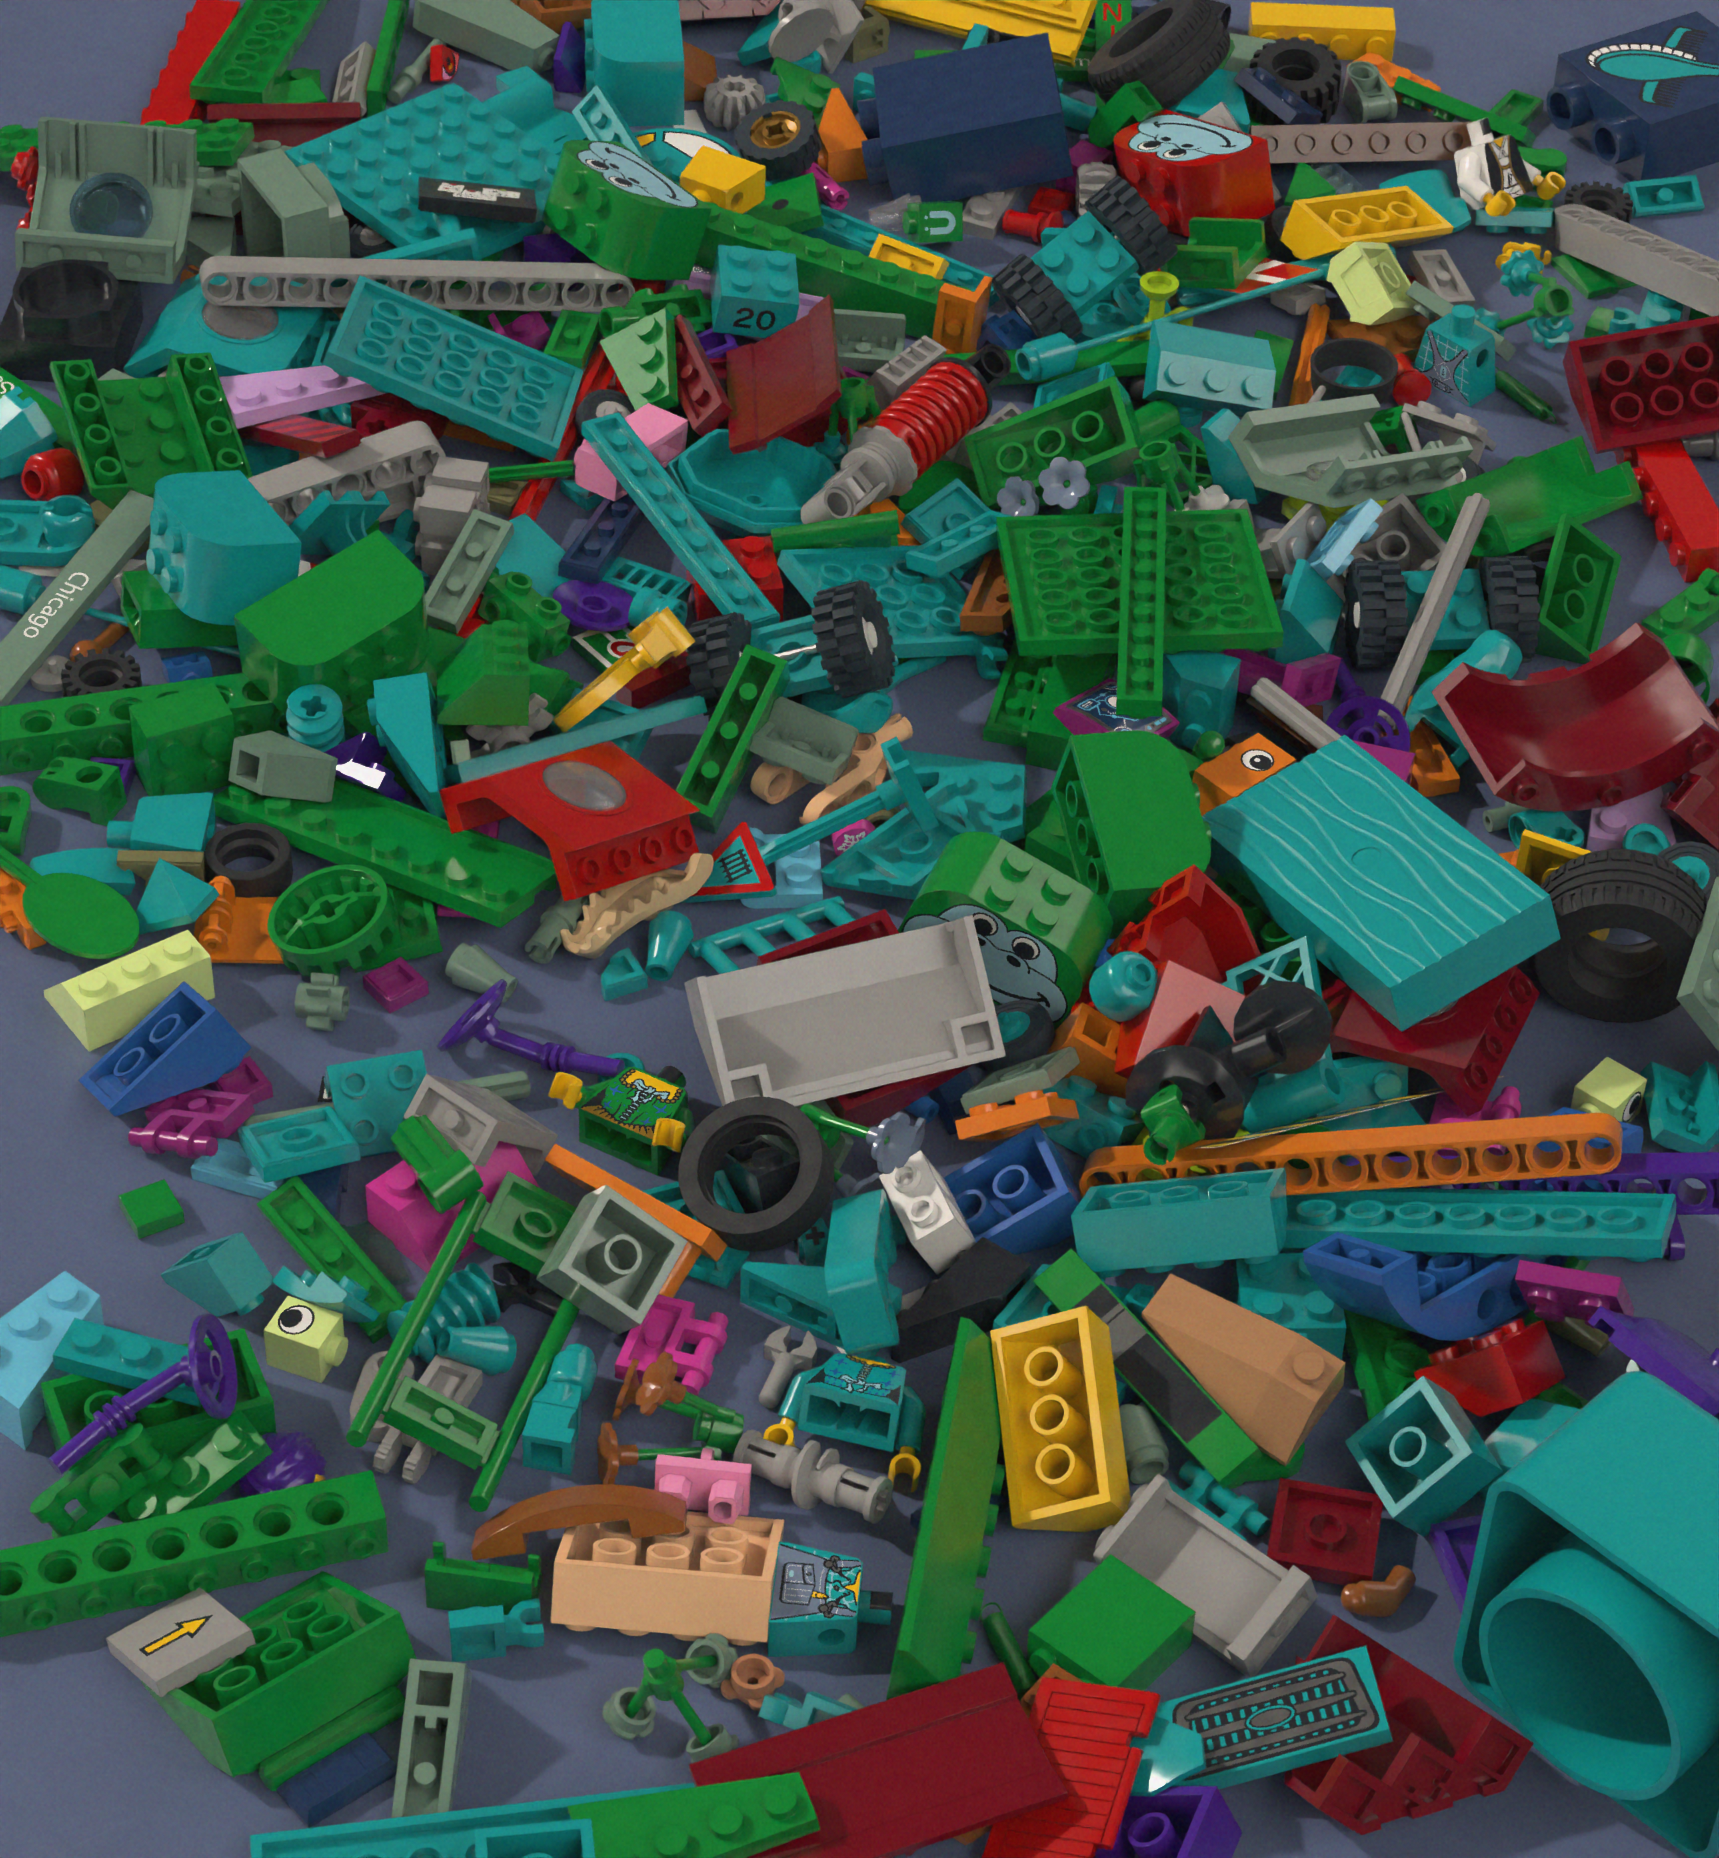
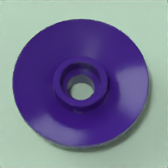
[552,580,633,632]

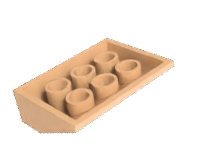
[551,1511,784,1646]

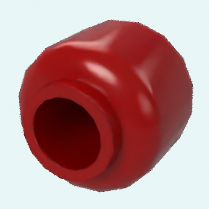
[21,447,84,501]

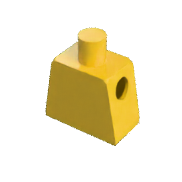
[680,145,766,214]

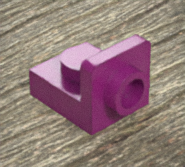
[487,311,551,350]

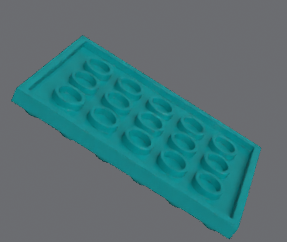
[322,275,584,461]

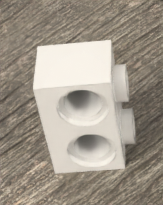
[879,1150,976,1275]

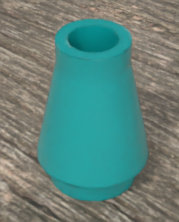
[645,910,694,981]
[436,1326,517,1377]

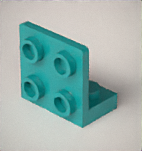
[324,1049,427,1159]
[1312,1056,1426,1159]

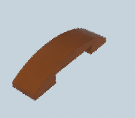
[471,1484,687,1560]

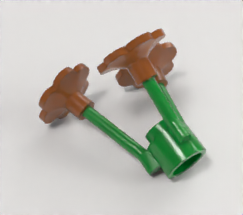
[597,1351,744,1484]

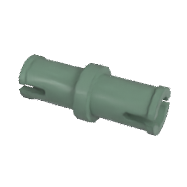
[525,894,590,964]

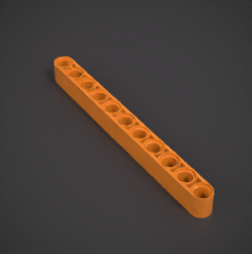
[1079,1112,1623,1198]

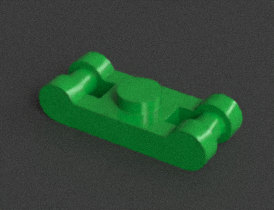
[30,1423,174,1538]

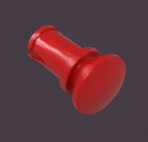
[1002,209,1064,243]
[1392,354,1432,407]

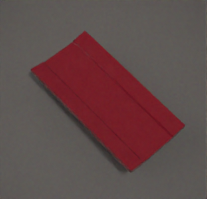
[726,295,842,454]
[689,1662,1068,1858]

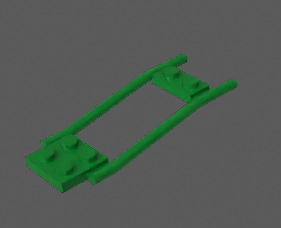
[346,1171,580,1512]

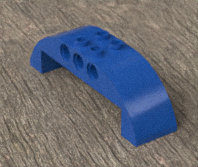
[1303,1107,1643,1341]

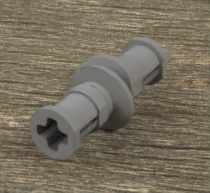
[733,1429,893,1524]

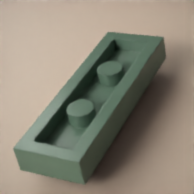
[1405,280,1517,362]
[425,509,514,634]

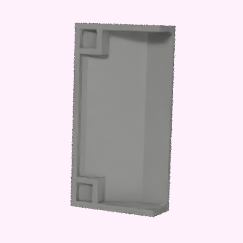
[684,915,1006,1106]

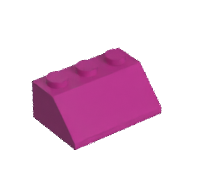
[365,1141,540,1274]

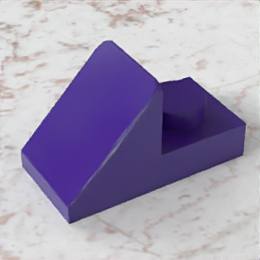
[323,732,407,802]

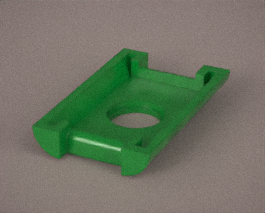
[771,510,900,569]

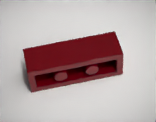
[616,651,694,709]

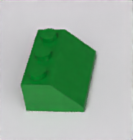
[437,620,530,726]

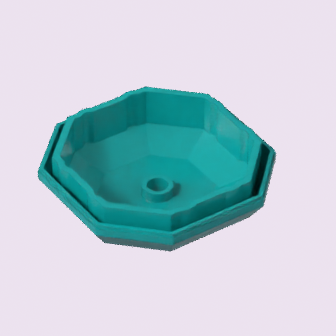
[666,429,837,541]

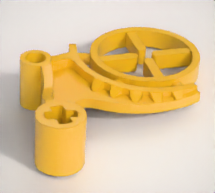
[553,606,695,733]

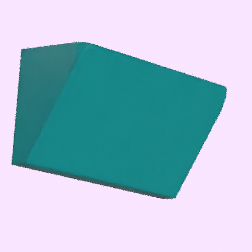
[1622,175,1705,218]

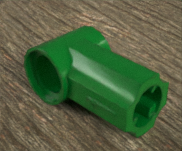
[390,1115,484,1214]

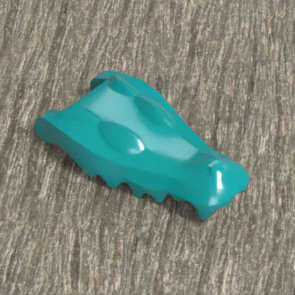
[1396,630,1523,771]

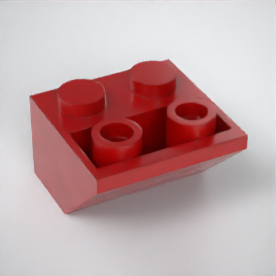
[1414,1318,1566,1417]

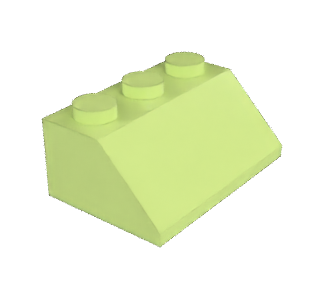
[44,930,215,1052]

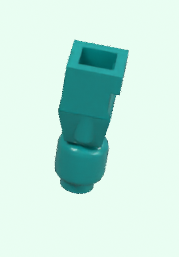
[522,1344,598,1475]

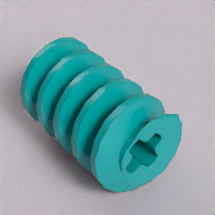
[286,684,346,752]
[387,1262,501,1364]

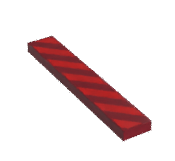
[237,415,361,458]

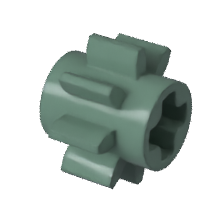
[295,973,350,1031]

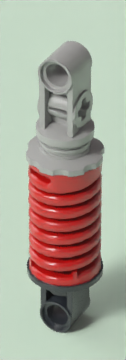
[801,344,1011,524]

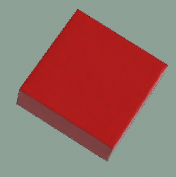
[1028,187,1076,215]

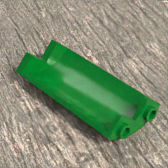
[1415,435,1644,557]

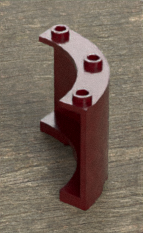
[1432,622,1719,811]

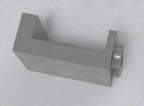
[403,1074,558,1176]

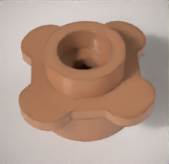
[721,1654,785,1711]

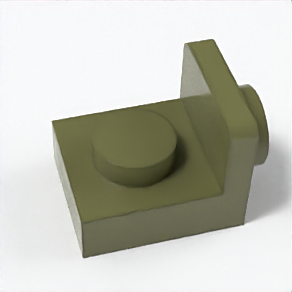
[845,6,890,64]

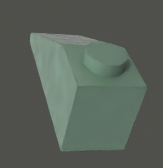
[391,1659,472,1818]

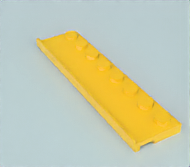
[859,0,1098,67]

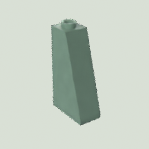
[413,0,560,74]

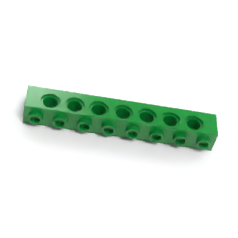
[0,673,288,775]
[0,1470,389,1637]

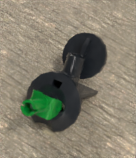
[1125,981,1333,1165]

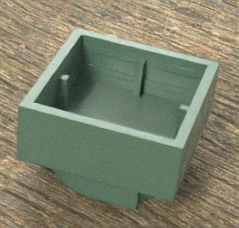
[237,148,350,285]

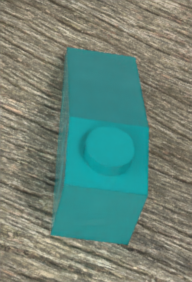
[740,1261,902,1358]

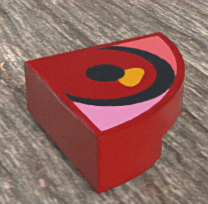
[430,44,459,83]

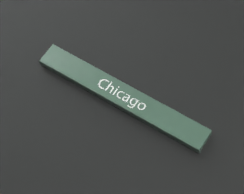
[0,490,154,706]

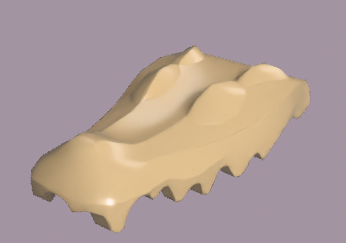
[560,853,714,959]

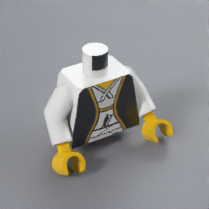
[1454,118,1566,217]

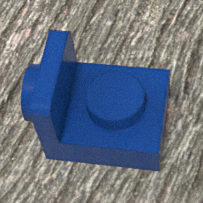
[976,310,1037,351]
[160,651,213,683]

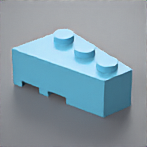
[0,1271,104,1450]

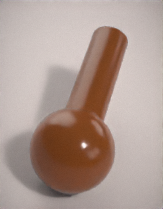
[69,615,130,662]

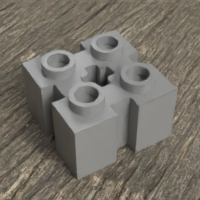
[413,456,491,575]

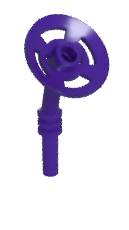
[1325,658,1411,752]
[437,979,625,1078]
[48,1313,237,1475]

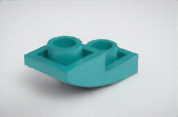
[30,848,136,895]
[272,1265,380,1323]

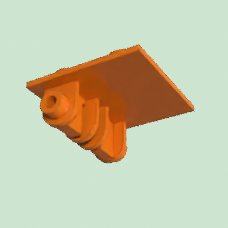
[194,876,284,964]

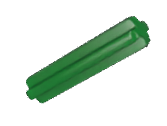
[258,1686,405,1791]

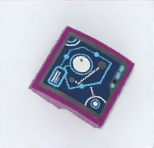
[1053,678,1180,738]

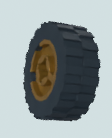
[735,100,822,181]

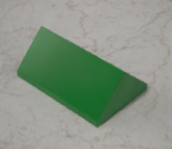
[1535,513,1622,664]

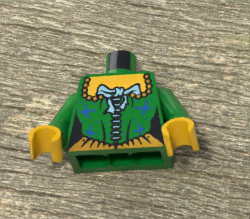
[548,1066,695,1176]

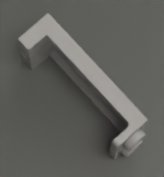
[1093,1474,1318,1678]

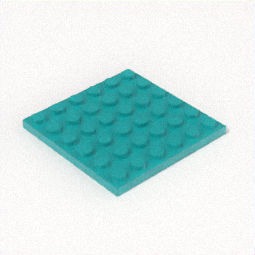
[284,82,559,259]

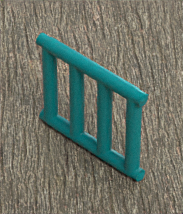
[688,896,856,974]

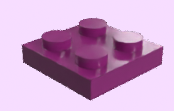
[1515,1260,1634,1329]

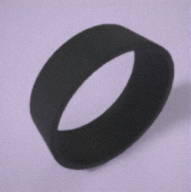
[1310,338,1398,404]

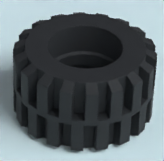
[1247,37,1342,125]

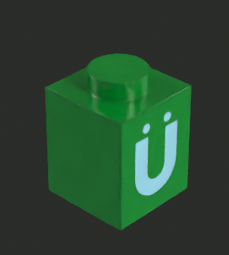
[902,201,963,243]

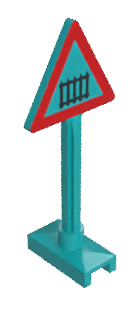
[680,737,939,903]

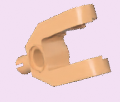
[750,713,913,826]

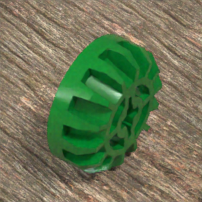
[267,864,398,978]

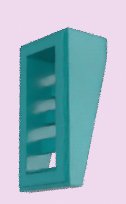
[601,556,692,604]

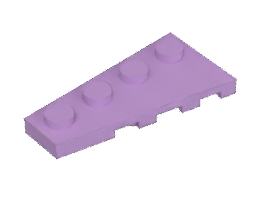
[219,365,386,429]

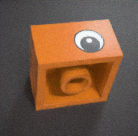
[1193,733,1297,816]

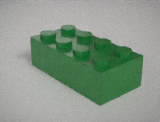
[40,1328,276,1500]

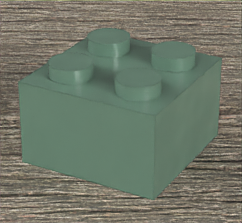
[536,1185,688,1335]

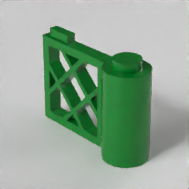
[1133,398,1213,509]

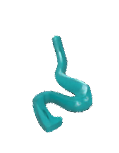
[801,656,947,734]

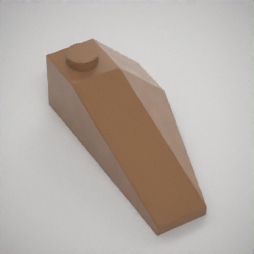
[1142,1274,1345,1467]

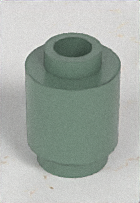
[1119,1404,1169,1484]

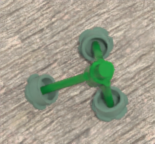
[602,1633,739,1763]

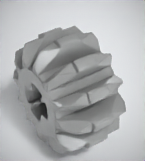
[704,74,765,131]
[1075,162,1116,219]

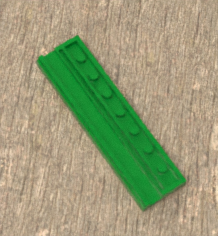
[214,777,558,928]

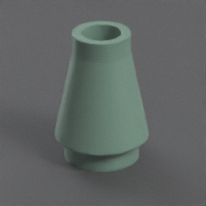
[445,943,518,1003]

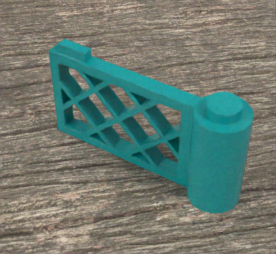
[1221,936,1346,1136]

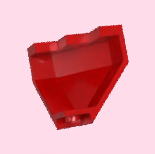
[1070,864,1265,1024]

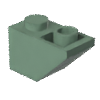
[228,730,338,802]

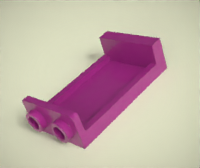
[1219,649,1341,707]

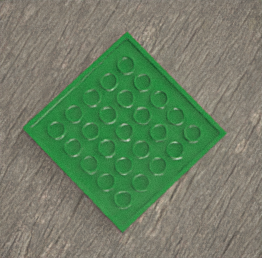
[996,509,1284,659]

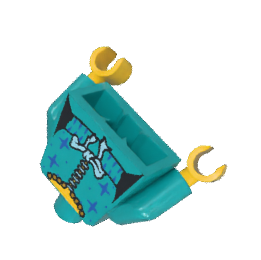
[763,1353,926,1492]

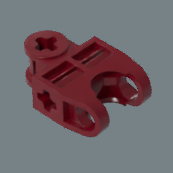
[350,393,449,441]

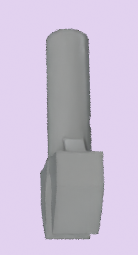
[759,1326,817,1408]

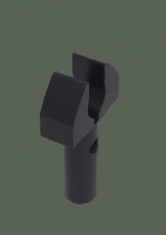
[491,1262,563,1317]

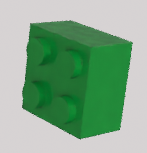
[129,683,235,796]

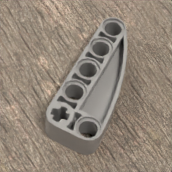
[248,421,446,527]

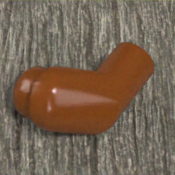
[1341,1565,1416,1618]

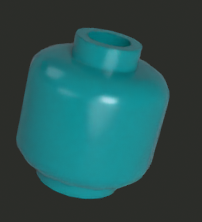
[1089,951,1158,1022]

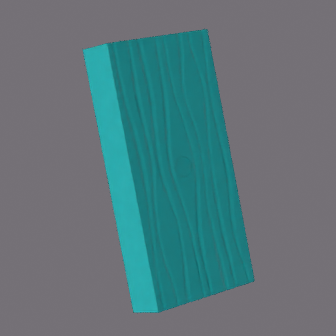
[1202,735,1561,1032]

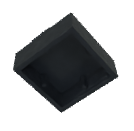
[0,259,143,382]

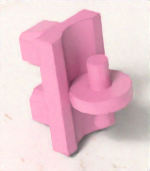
[655,1448,752,1524]

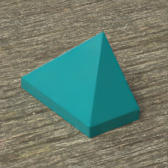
[136,858,219,935]

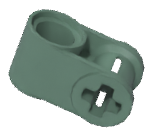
[1342,61,1397,124]

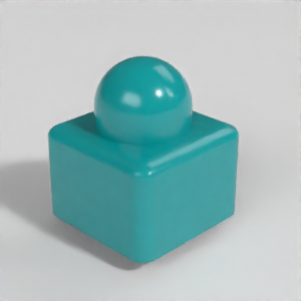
[1453,1371,1719,1858]

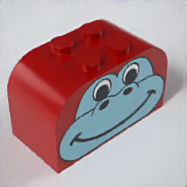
[1114,109,1275,237]

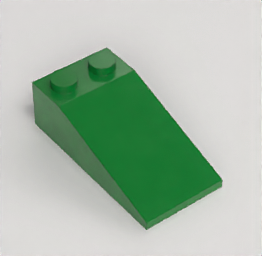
[963,376,1145,510]

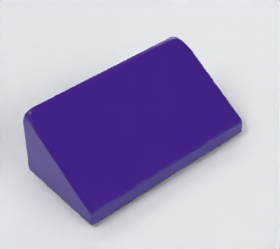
[553,22,586,93]

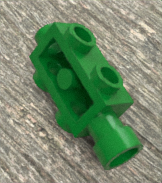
[599,284,712,338]
[478,566,571,663]

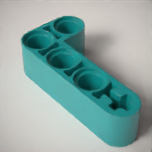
[824,1189,899,1355]

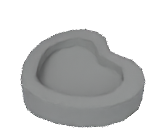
[30,655,69,692]

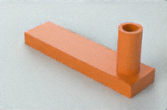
[545,1144,728,1298]

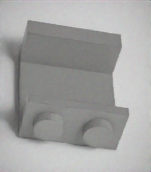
[1224,499,1327,579]

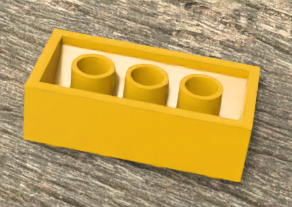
[1280,186,1454,260]
[990,1306,1131,1532]

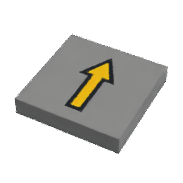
[106,1587,256,1697]

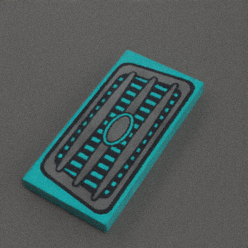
[1156,1646,1393,1789]

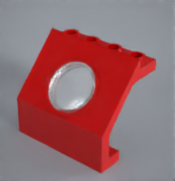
[439,740,701,902]

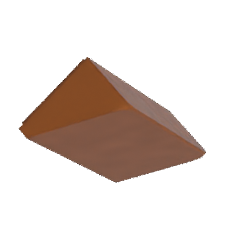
[682,41,718,101]

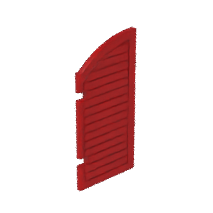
[982,1677,1161,1858]

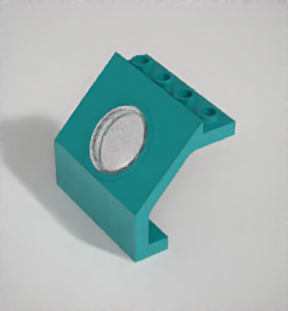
[123,274,340,378]

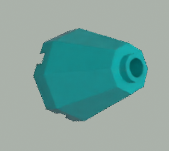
[0,386,59,481]

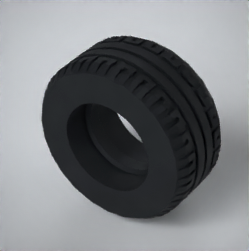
[1088,0,1230,123]
[1529,849,1708,1023]

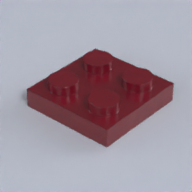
[1267,1478,1383,1586]

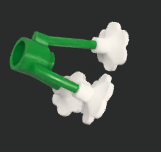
[1133,440,1230,511]

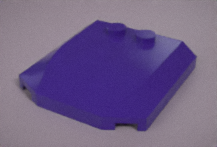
[1588,1305,1719,1420]

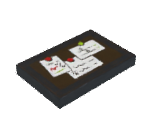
[417,177,537,224]

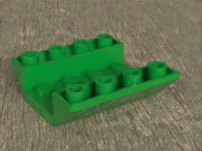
[50,352,253,510]

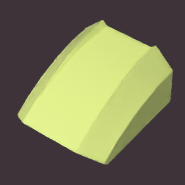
[1327,241,1417,325]

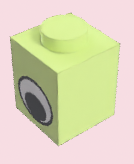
[1571,1057,1647,1124]
[263,1296,348,1383]

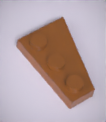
[1326,315,1440,362]

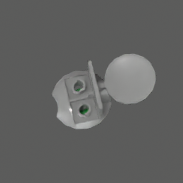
[768,0,866,74]

